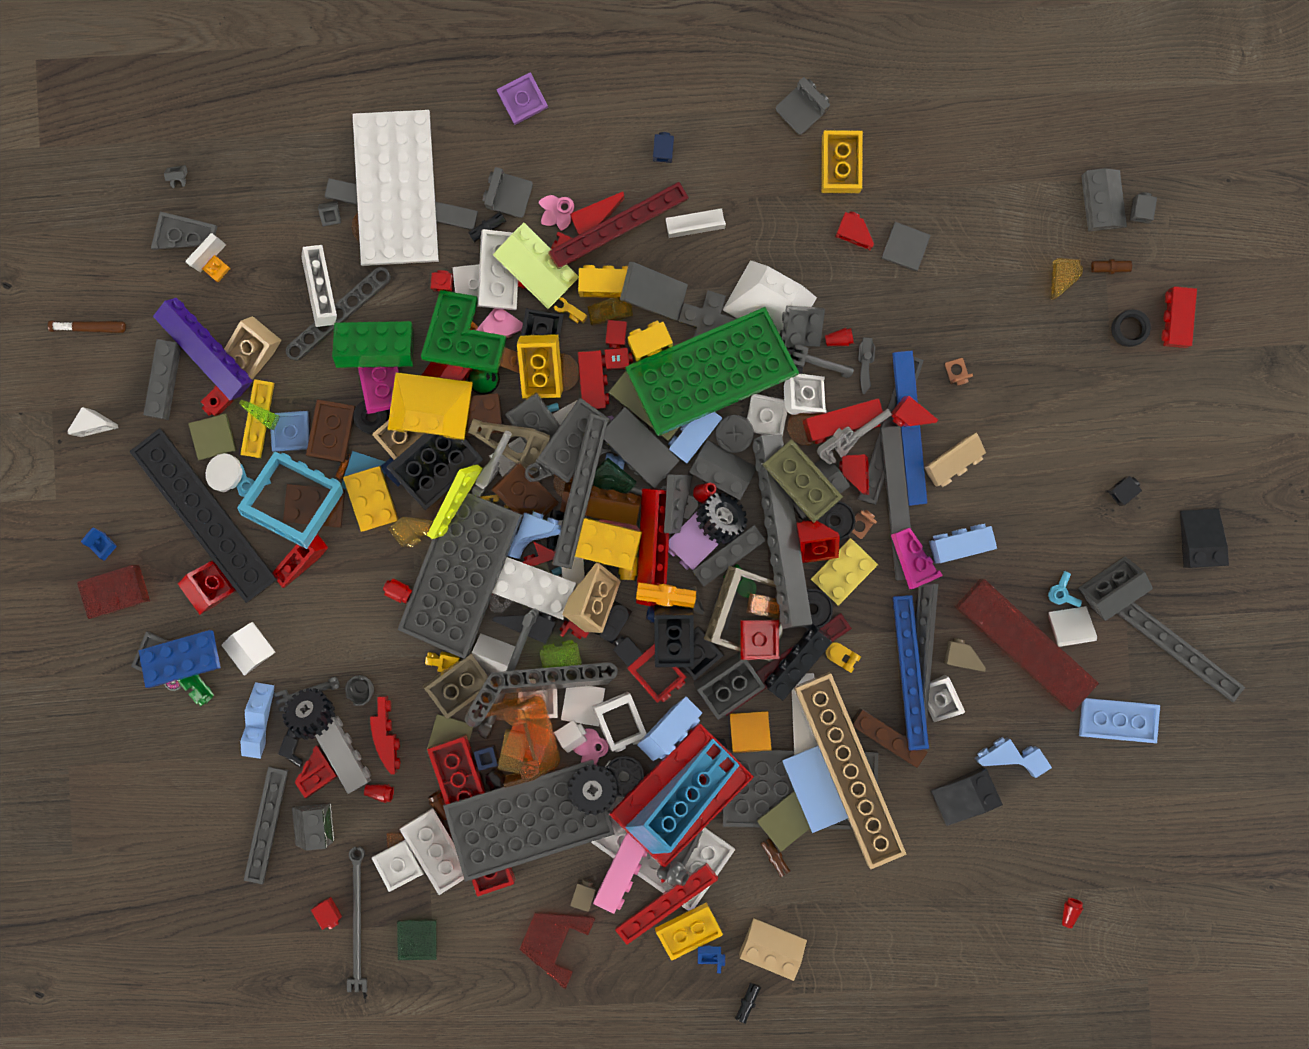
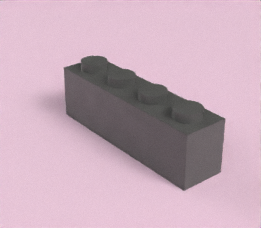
[143,339,181,420]
[692,525,766,586]

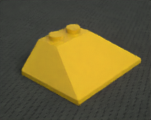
[387,373,473,440]

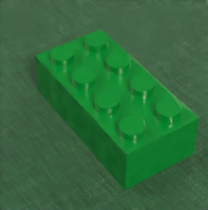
[332,321,414,368]

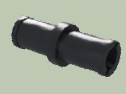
[468,211,507,242]
[735,982,761,1024]

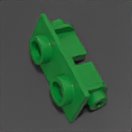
[177,674,214,706]

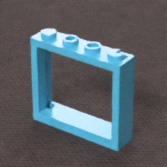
[237,452,343,549]

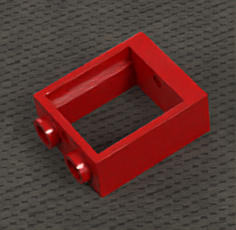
[627,643,687,703]

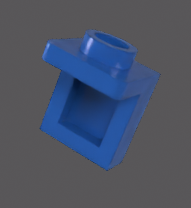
[81,528,117,561]
[698,945,725,973]

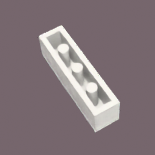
[301,245,337,327]

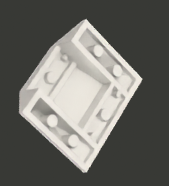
[722,260,817,348]

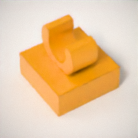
[202,255,230,282]

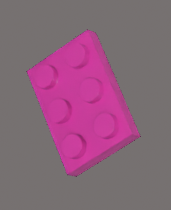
[358,367,399,414]

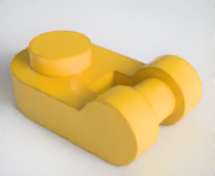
[825,642,861,673]

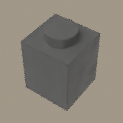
[1130,192,1157,223]

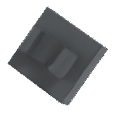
[164,165,188,188]

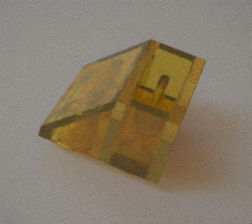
[388,517,434,548]

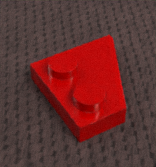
[295,745,338,798]

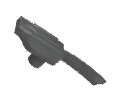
[858,337,875,394]

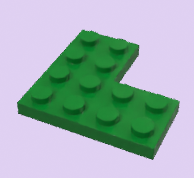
[421,290,506,373]

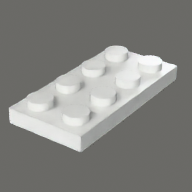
[477,229,518,310]
[492,557,577,620]
[399,808,464,895]

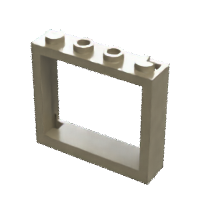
[704,566,783,662]

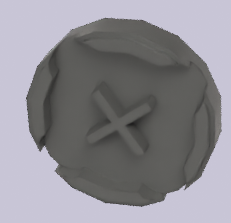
[716,414,754,453]

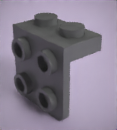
[776,77,830,135]
[483,167,533,218]

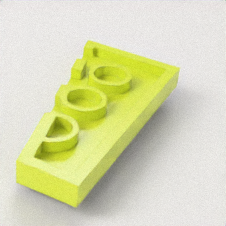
[427,465,483,539]

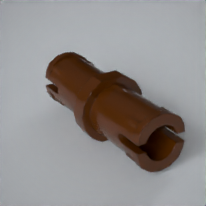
[1091,259,1132,274]
[760,838,791,877]

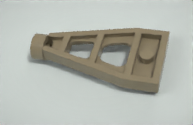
[468,418,550,472]

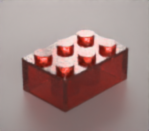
[77,565,150,619]

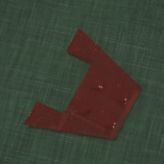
[520,912,595,989]

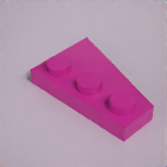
[891,528,943,589]

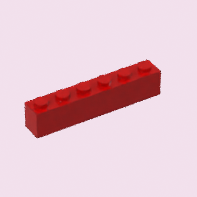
[636,488,669,606]

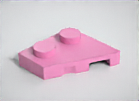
[476,308,523,339]

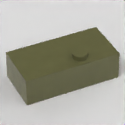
[608,363,680,442]

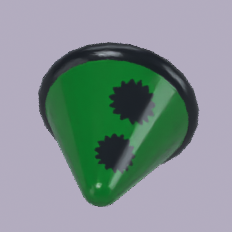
[468,369,500,395]

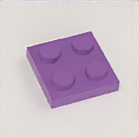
[496,72,548,125]

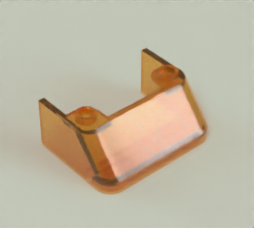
[485,694,561,788]

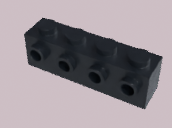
[764,624,832,701]

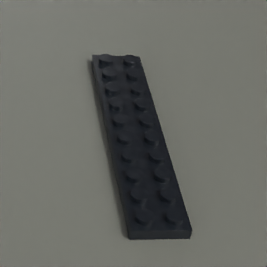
[129,428,278,603]

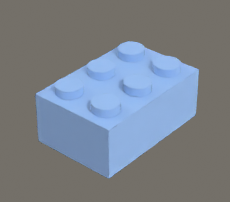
[929,524,997,563]
[637,697,702,761]

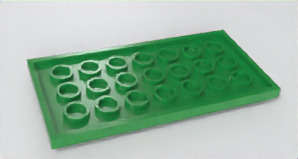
[625,307,799,436]

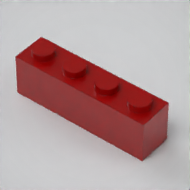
[803,398,885,445]

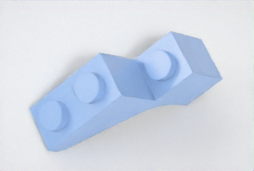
[507,511,561,559]
[240,682,274,759]
[975,737,1052,778]

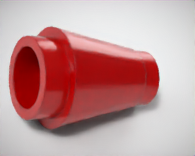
[825,328,854,346]
[693,483,716,503]
[364,784,394,803]
[1062,898,1083,928]

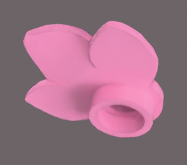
[539,195,574,231]
[573,728,609,764]

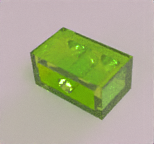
[539,639,583,668]

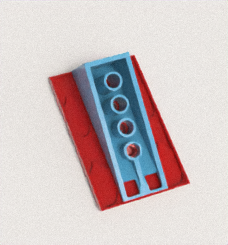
[609,724,754,867]

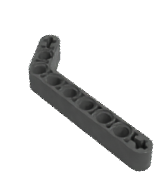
[465,663,618,727]

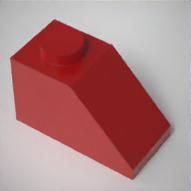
[835,211,874,250]
[891,396,938,427]
[839,454,869,495]

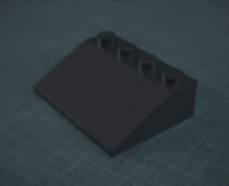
[386,433,483,510]

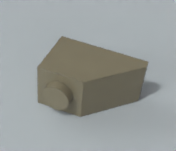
[944,638,986,672]

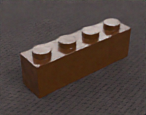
[560,482,641,526]
[851,708,928,768]

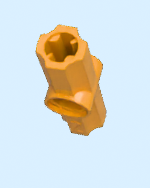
[636,582,696,608]

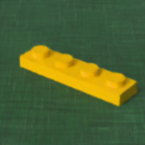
[240,379,275,458]

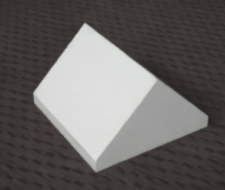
[68,407,118,437]
[222,622,275,676]
[472,633,515,676]
[928,675,965,722]

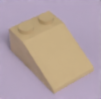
[224,316,282,380]
[562,563,621,633]

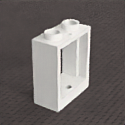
[592,692,646,752]

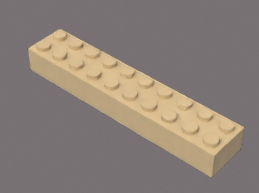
[794,672,907,869]

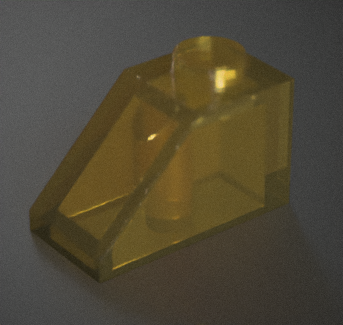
[1051,258,1083,300]
[588,297,633,325]

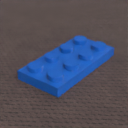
[138,630,221,688]

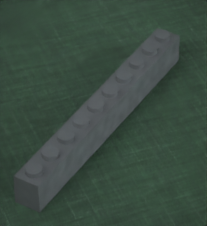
[752,434,812,629]

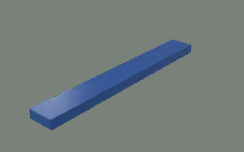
[892,351,927,506]
[893,595,929,751]

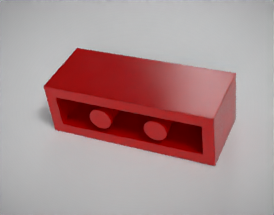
[1162,287,1197,348]
[578,350,610,410]

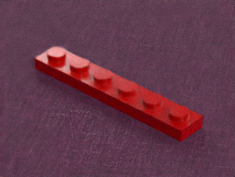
[615,862,718,945]

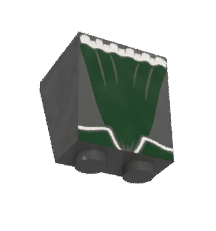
[292,803,334,851]

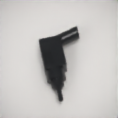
[278,729,303,767]

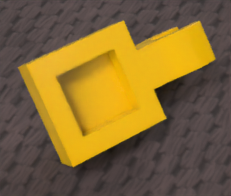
[554,297,588,324]
[425,651,460,672]

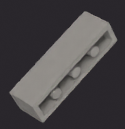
[315,716,371,794]

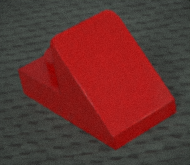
[522,541,555,566]

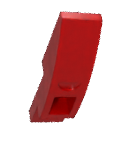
[370,696,400,774]

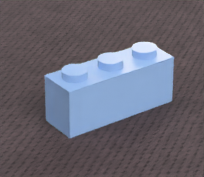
[668,412,722,464]

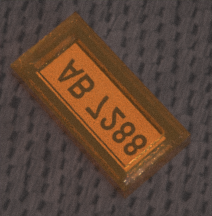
[746,593,780,619]

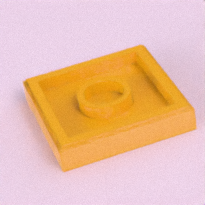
[730,711,771,753]

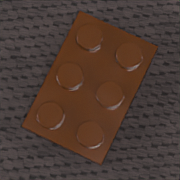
[306,399,356,463]
[491,462,559,519]
[283,484,345,528]

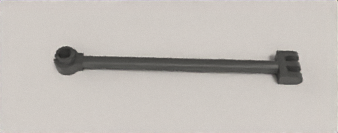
[477,609,539,739]
[347,846,367,992]

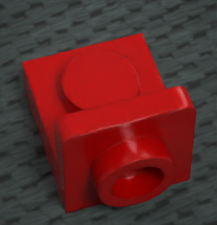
[559,620,590,639]

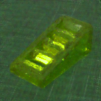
[239,400,280,430]

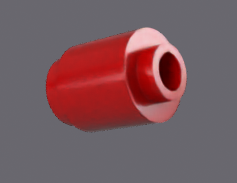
[383,578,413,604]

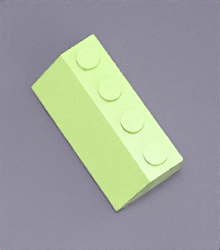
[493,223,579,309]

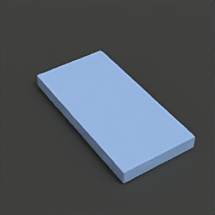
[1079,698,1160,743]
[782,745,848,833]

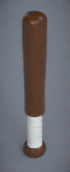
[48,320,126,333]

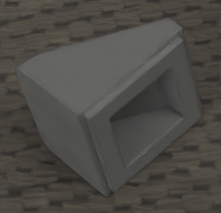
[318,201,341,226]

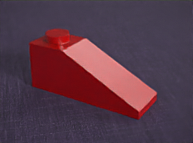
[570,192,625,235]
[273,534,328,588]

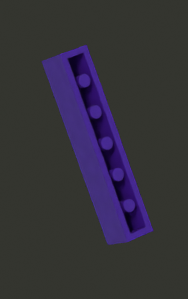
[153,298,253,400]

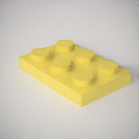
[810,538,878,606]

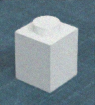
[554,720,587,753]

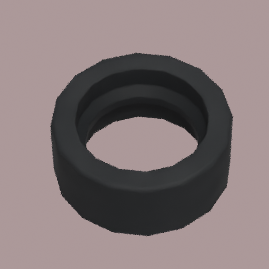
[1111,309,1151,347]

